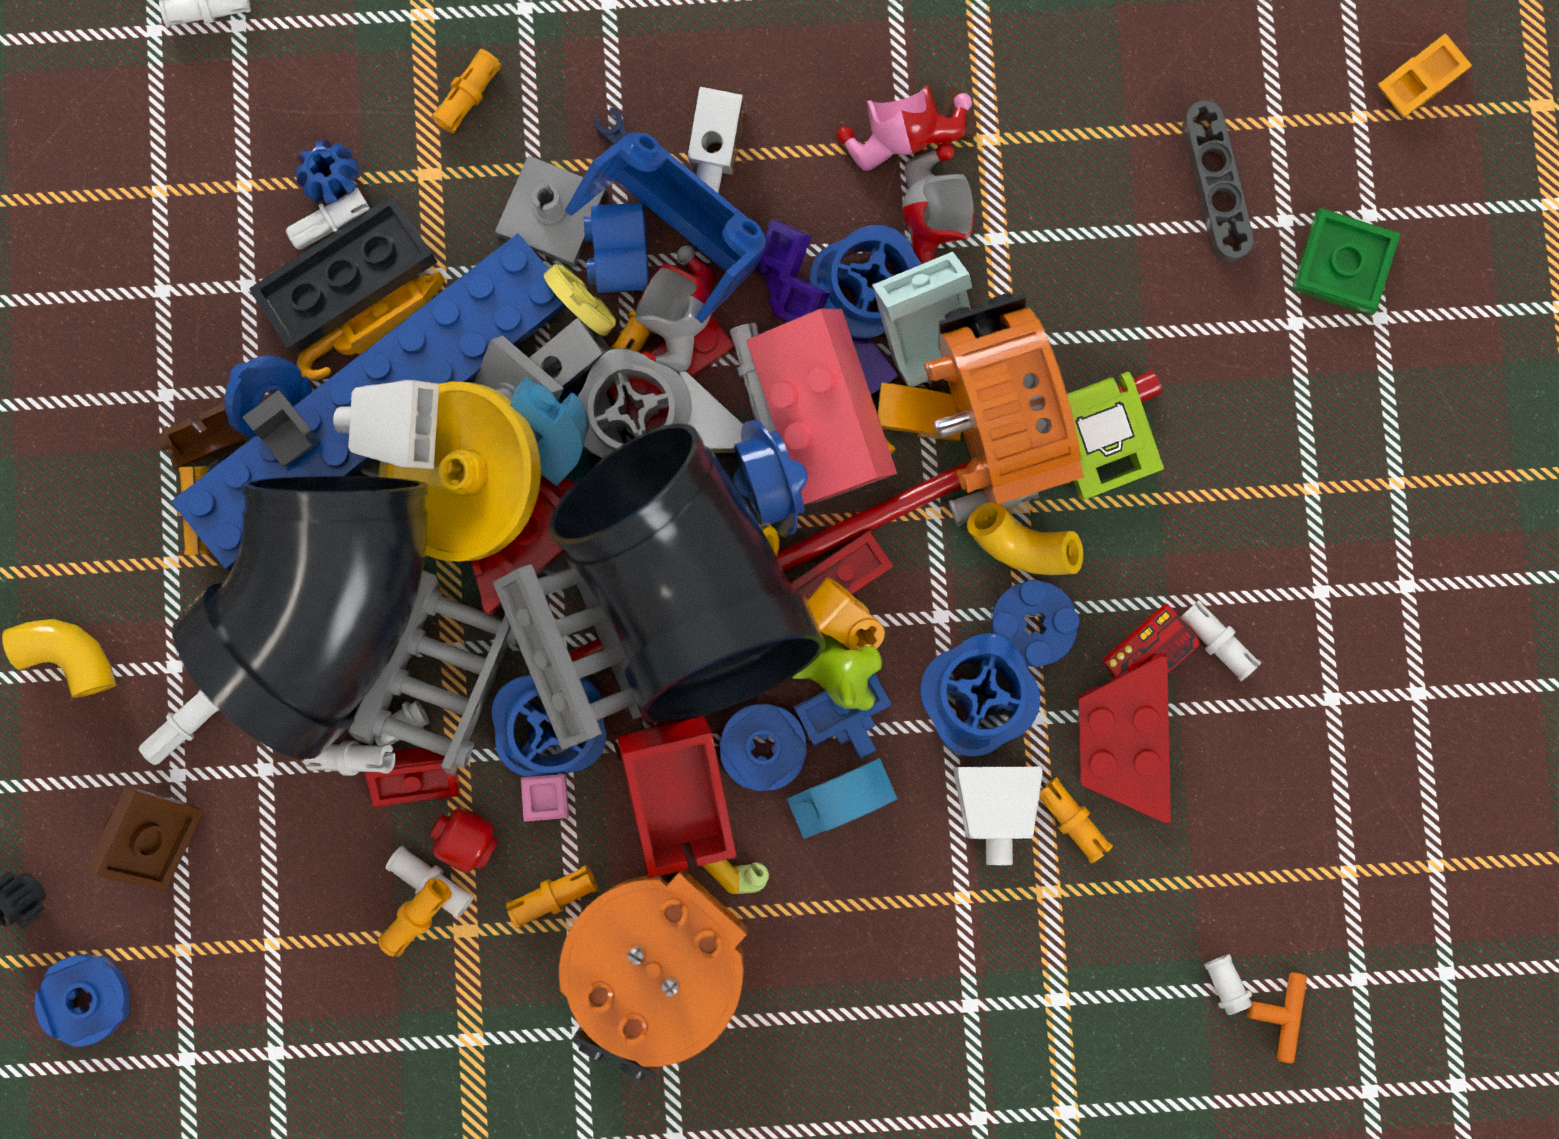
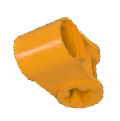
[808,577,885,651]

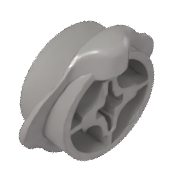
[578,349,692,458]

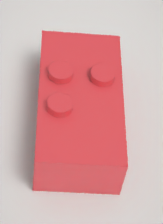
[746,309,897,505]

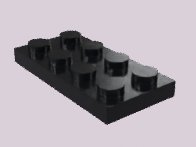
[249,195,438,357]

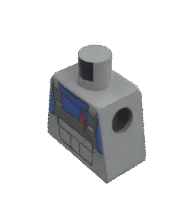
[529,318,610,402]

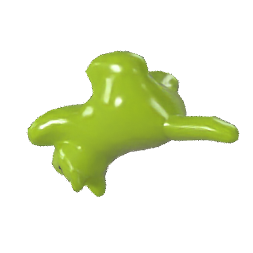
[792,632,882,711]

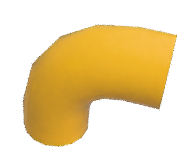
[967,501,1083,575]
[2,619,117,698]

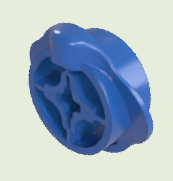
[809,225,922,339]
[732,420,808,537]
[920,633,1040,757]
[491,675,606,777]

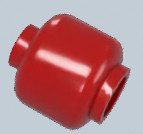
[428,807,498,873]

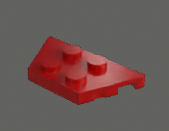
[471,475,575,617]
[1078,653,1171,823]

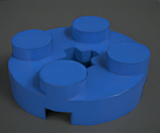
[224,355,313,439]
[991,580,1080,667]
[720,704,807,791]
[34,954,130,1047]

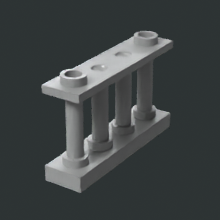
[493,558,641,750]
[349,571,518,776]

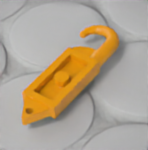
[297,272,445,381]

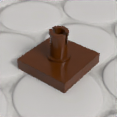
[85,786,204,892]

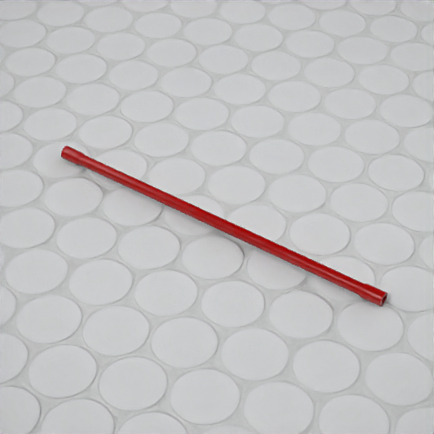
[568,371,1162,662]

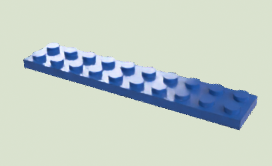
[171,233,567,572]

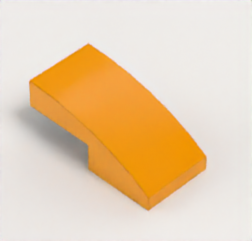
[1377,33,1472,118]
[877,383,961,441]

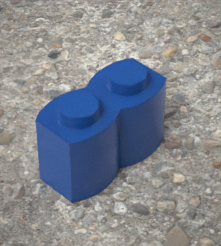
[584,203,649,293]

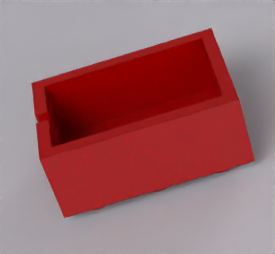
[617,716,737,879]

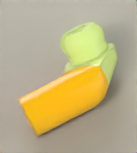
[703,860,769,894]

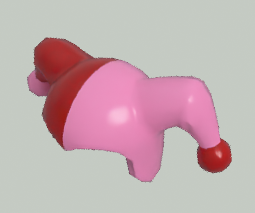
[836,85,972,171]

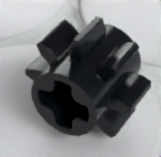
[0,871,46,929]

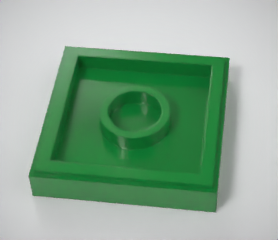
[1291,208,1400,316]

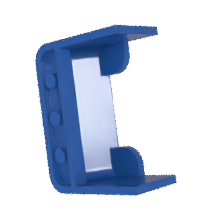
[565,133,766,323]

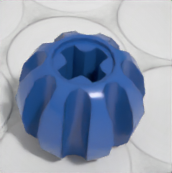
[295,140,360,205]

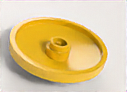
[379,382,541,562]

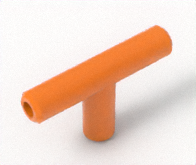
[1246,972,1307,1064]

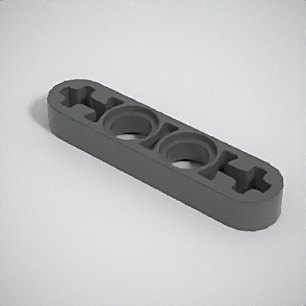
[1182,100,1254,263]

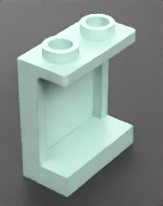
[872,252,972,387]

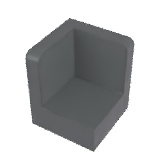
[243,390,321,467]

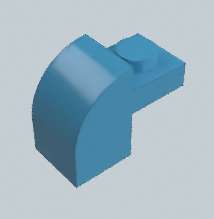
[510,377,589,486]
[787,758,897,839]

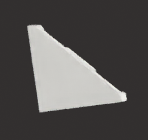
[678,372,743,453]

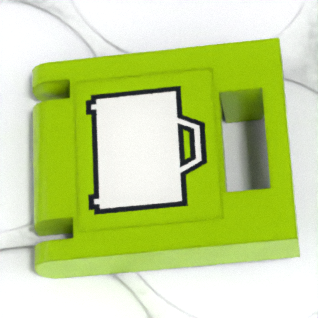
[1067,371,1164,500]

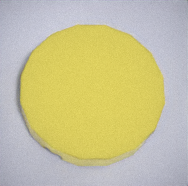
[544,264,616,336]

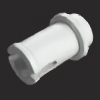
[375,701,430,746]
[1204,954,1252,1015]

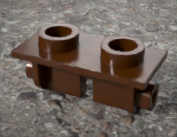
[156,401,248,471]

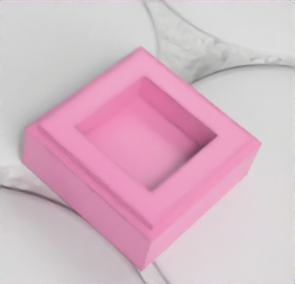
[521,774,569,821]

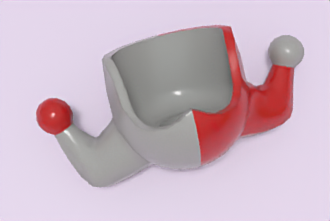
[902,143,974,264]
[635,245,715,372]

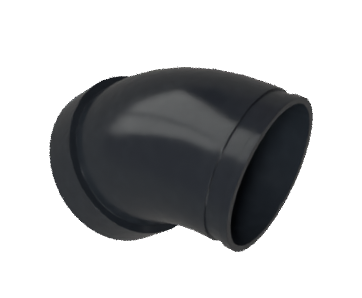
[548,423,825,724]
[172,476,428,759]

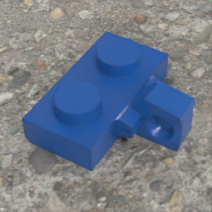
[794,673,892,760]

